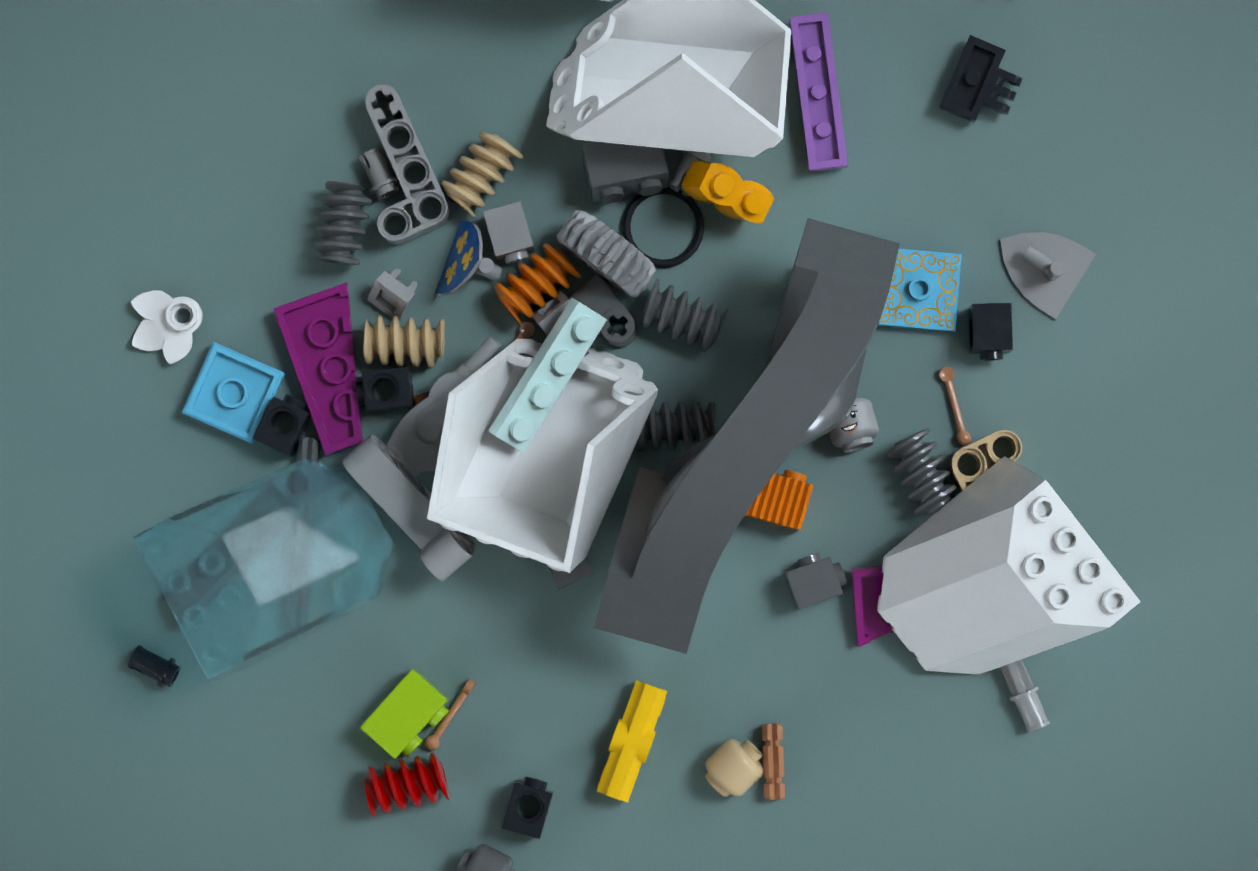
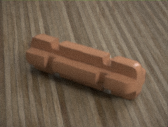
[761,723,785,800]

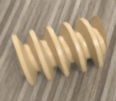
[440,132,523,218]
[364,315,445,368]

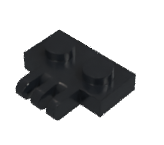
[939,35,1023,123]

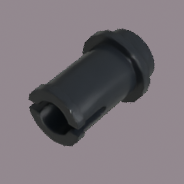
[128,645,181,687]

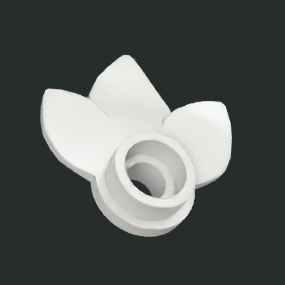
[131,290,203,364]

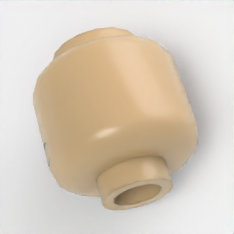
[705,738,763,797]

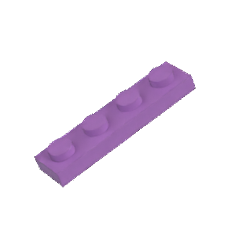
[789,12,848,172]

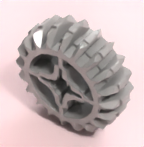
[557,210,656,297]

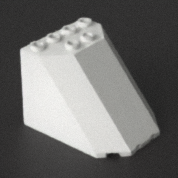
[546,0,791,157]
[427,339,658,573]
[877,456,1141,675]

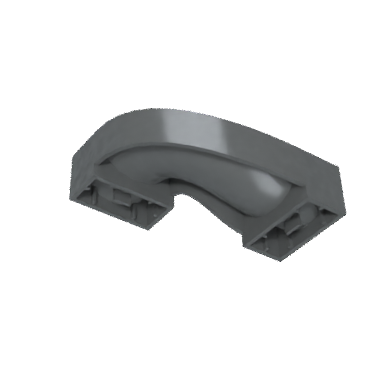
[594,218,900,654]

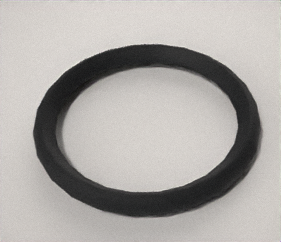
[622,186,704,268]

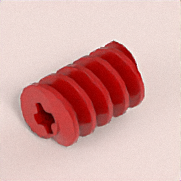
[364,752,450,817]

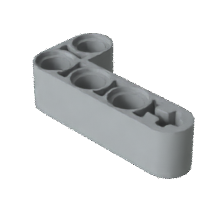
[365,84,450,245]
[342,434,475,581]

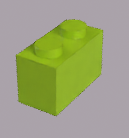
[360,668,450,759]

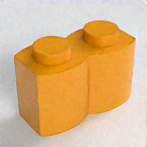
[681,161,775,223]

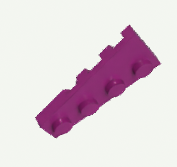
[273,282,363,456]

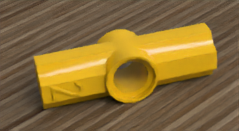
[596,680,668,803]

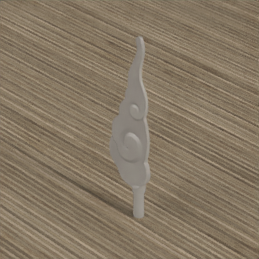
[315,335,501,539]

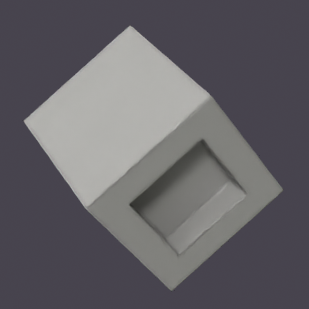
[483,201,535,264]

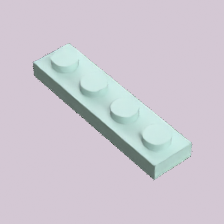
[489,298,607,453]

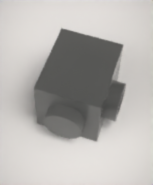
[784,552,847,610]

